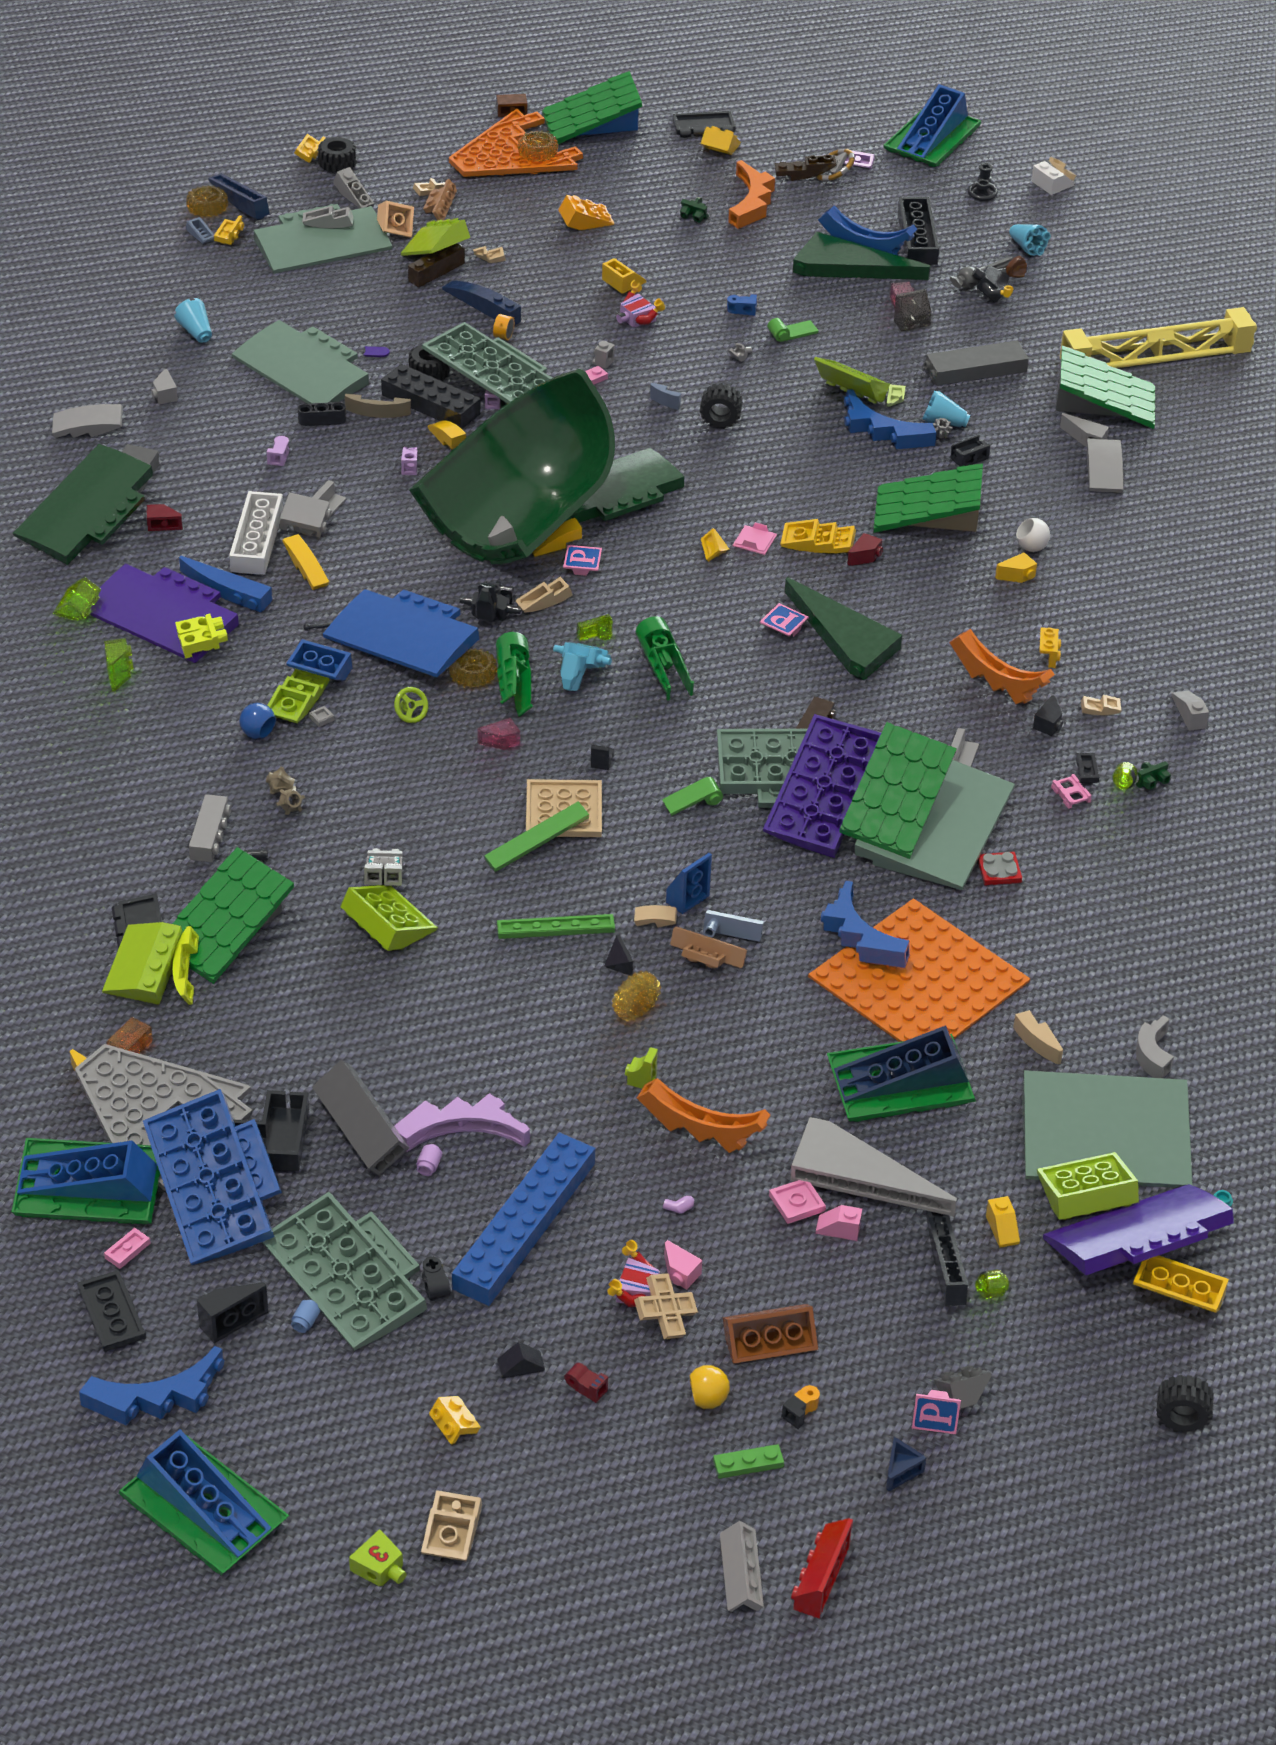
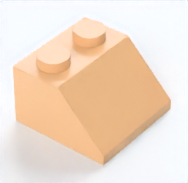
[377,201,414,238]

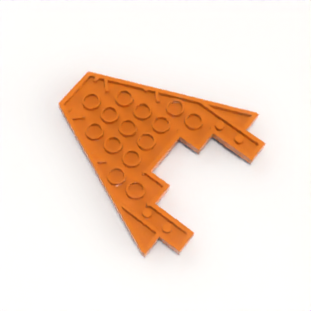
[449,109,583,177]

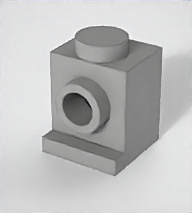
[592,341,615,369]

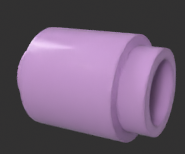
[416,1144,442,1176]

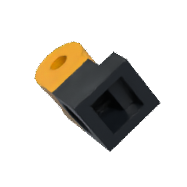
[781,1385,820,1429]

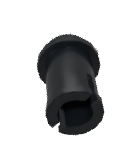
[244,847,268,862]

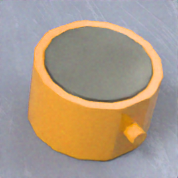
[493,314,514,340]

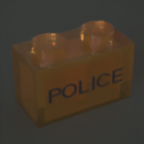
[107,1017,153,1054]

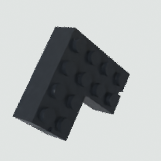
[233,1090,309,1171]

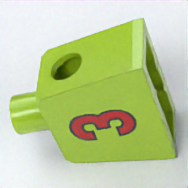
[349,1529,407,1586]

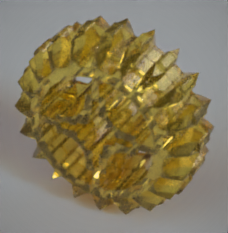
[517,130,558,162]
[186,185,228,218]
[449,647,497,688]
[612,971,661,1022]

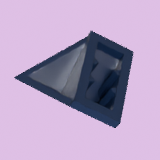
[886,1436,926,1492]

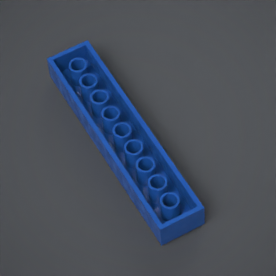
[452,1132,595,1306]

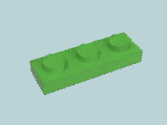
[713,1444,784,1479]

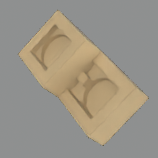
[1081,695,1121,715]
[634,905,677,928]

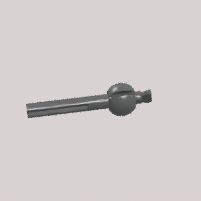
[950,256,1013,288]

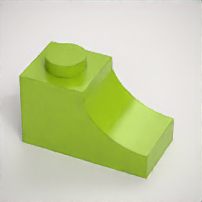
[625,1047,658,1089]

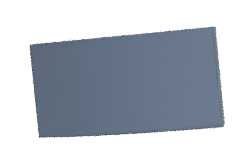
[650,383,681,410]

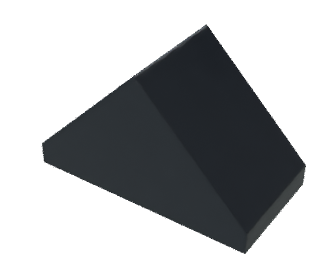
[591,745,614,770]
[497,1342,545,1379]

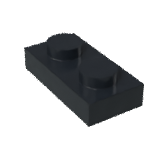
[1076,753,1100,783]

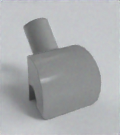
[728,343,752,362]

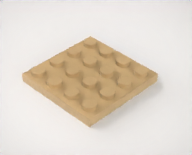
[526,779,602,837]

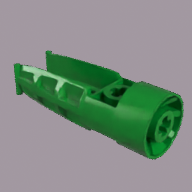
[635,616,694,701]
[496,632,533,717]

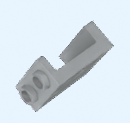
[280,492,332,538]

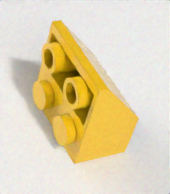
[700,126,741,155]
[602,258,646,294]

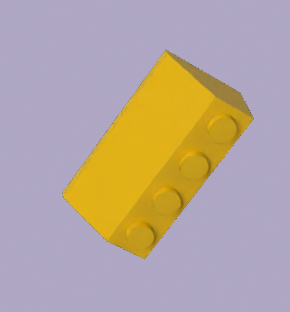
[1133,1255,1229,1313]

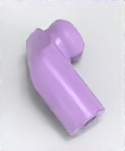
[663,1196,695,1214]

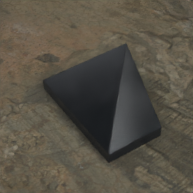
[604,934,633,976]

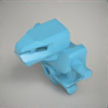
[553,642,612,691]

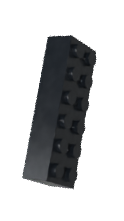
[897,197,939,265]
[381,364,481,429]

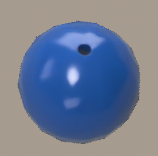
[239,703,276,739]

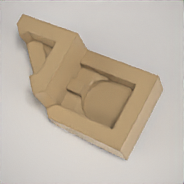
[1049,157,1076,181]
[413,178,445,196]
[473,246,506,263]

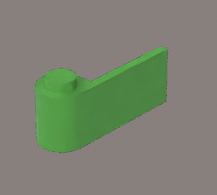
[767,318,819,342]
[662,777,723,816]

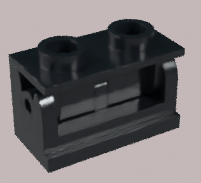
[950,435,990,467]

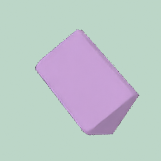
[843,151,875,169]

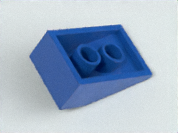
[666,853,712,914]

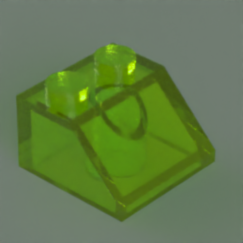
[53,577,101,621]
[104,638,134,692]

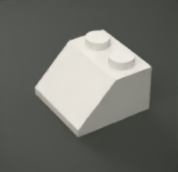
[1032,161,1074,195]

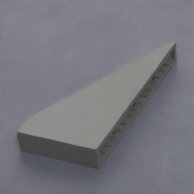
[790,1117,957,1216]

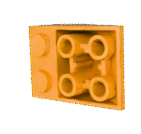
[558,195,614,230]

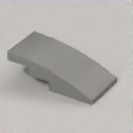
[52,404,123,438]
[1087,439,1123,493]

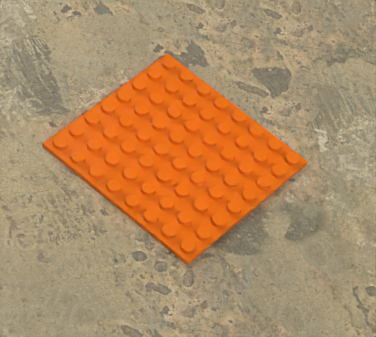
[808,898,1030,1042]

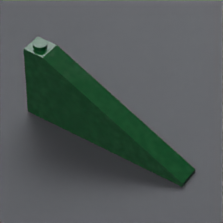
[793,232,931,280]
[785,577,902,680]

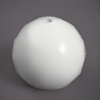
[1016,518,1050,552]

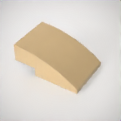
[421,1490,482,1561]

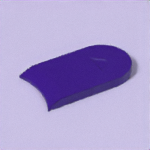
[363,346,390,357]

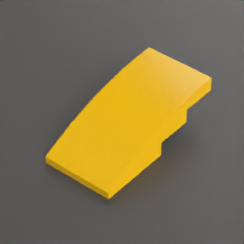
[781,519,856,553]

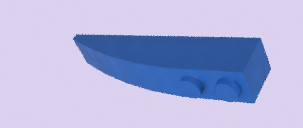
[179,556,272,613]

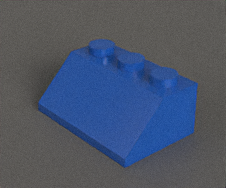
[286,639,352,680]

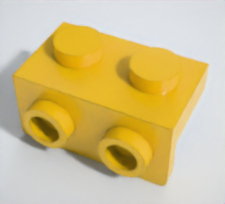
[294,134,325,163]
[214,215,244,245]
[1039,628,1061,668]
[429,1396,481,1444]

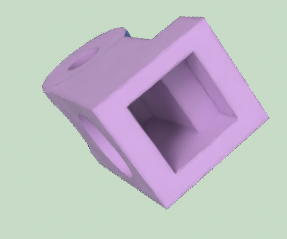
[485,390,501,410]
[267,436,289,466]
[401,447,417,475]

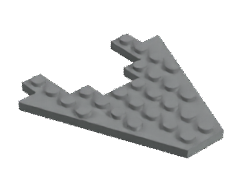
[75,1044,252,1191]

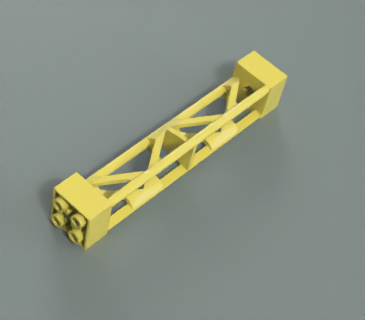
[1060,307,1257,368]

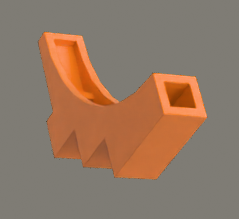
[728,160,775,229]
[949,629,1055,704]
[637,1078,770,1153]

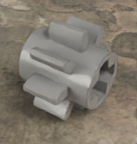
[933,418,952,439]

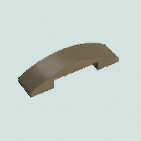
[345,394,411,418]

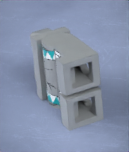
[364,849,403,886]

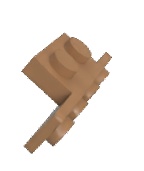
[423,179,457,221]
[670,926,747,968]

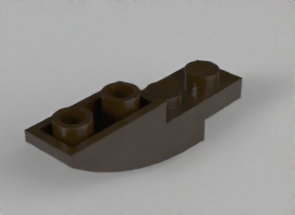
[775,154,836,181]

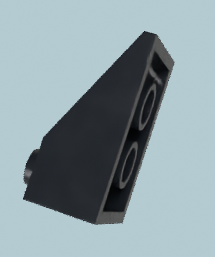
[197,1282,269,1344]

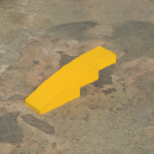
[282,534,329,590]

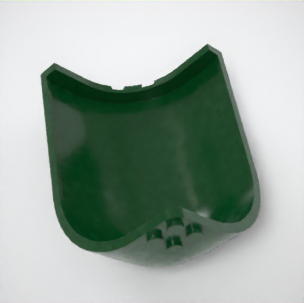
[409,369,615,564]

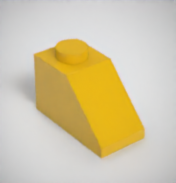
[995,553,1037,583]
[986,1196,1020,1248]

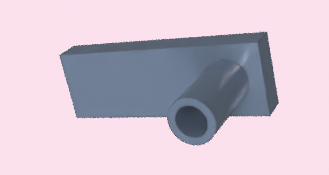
[703,910,764,942]

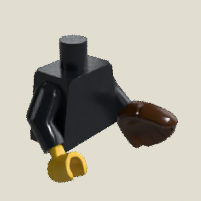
[972,256,1027,303]

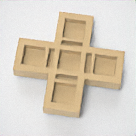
[634,1273,698,1339]

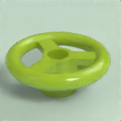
[394,687,428,723]

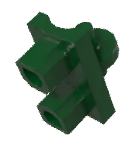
[680,197,709,223]
[1136,761,1171,790]

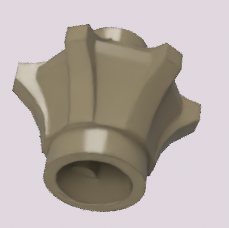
[265,766,295,794]
[276,786,305,815]

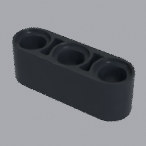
[297,402,346,426]

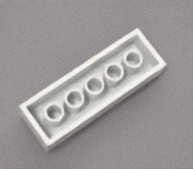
[229,491,283,575]

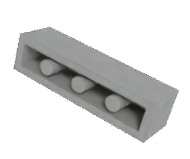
[189,794,231,862]

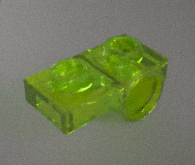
[577,614,613,641]

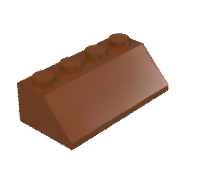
[722,1304,818,1364]

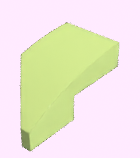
[887,384,906,406]

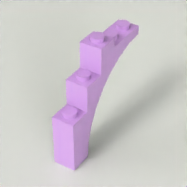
[395,1093,530,1152]

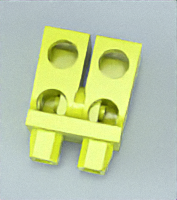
[175,614,228,659]

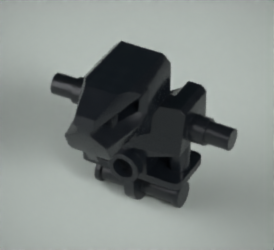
[460,581,521,621]

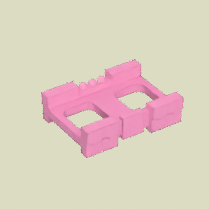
[1051,774,1091,809]

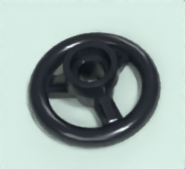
[968,179,998,201]

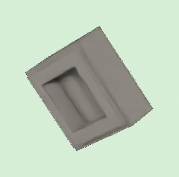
[309,706,335,727]

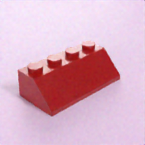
[791,1518,853,1619]

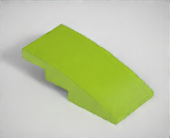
[268,668,329,723]

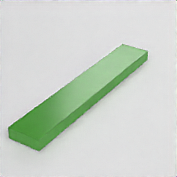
[484,801,589,872]
[497,914,615,939]

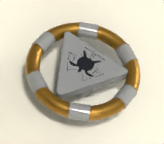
[816,149,855,181]

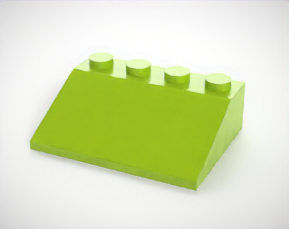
[401,218,470,256]
[814,357,890,404]
[340,885,438,951]
[102,922,183,1005]
[1037,1152,1139,1220]

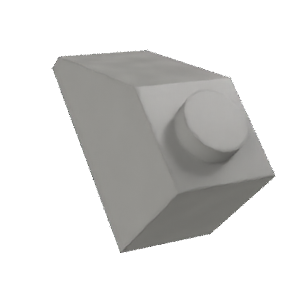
[151,369,178,405]

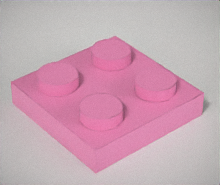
[769,1180,826,1224]

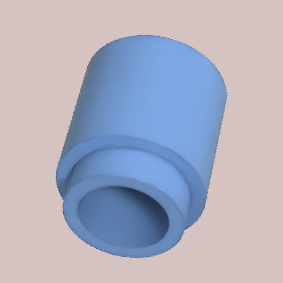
[291,1300,320,1333]

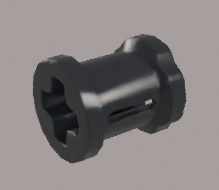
[978,163,993,182]

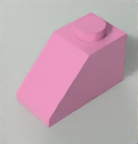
[816,1205,862,1241]
[664,1240,702,1290]

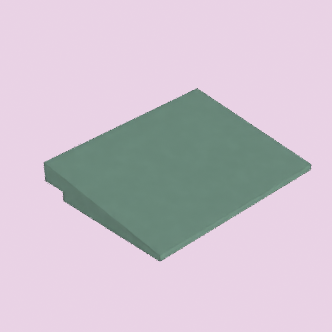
[855,760,1015,890]
[1022,1070,1192,1188]

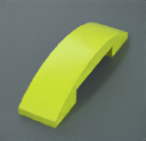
[173,926,199,1005]

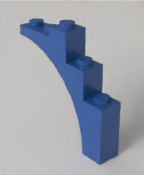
[818,205,917,255]
[844,389,936,449]
[821,881,910,968]
[79,1346,224,1426]

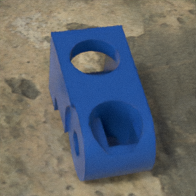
[727,294,757,316]

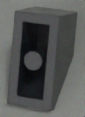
[1033,695,1063,736]

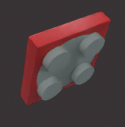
[977,852,1022,885]

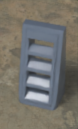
[186,217,214,244]

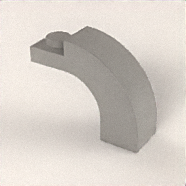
[1136,1015,1174,1078]

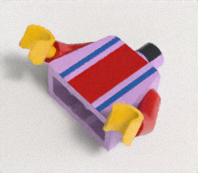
[616,280,665,327]
[608,1240,660,1308]

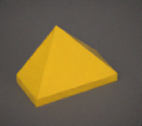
[701,528,729,562]

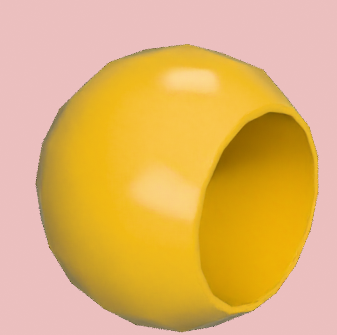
[689,1365,730,1409]

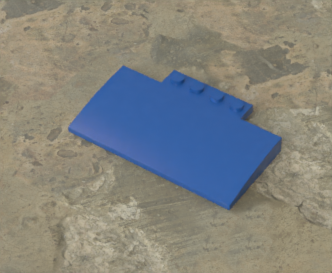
[323,589,480,677]
[143,1089,282,1265]

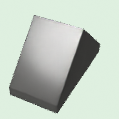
[488,516,517,546]

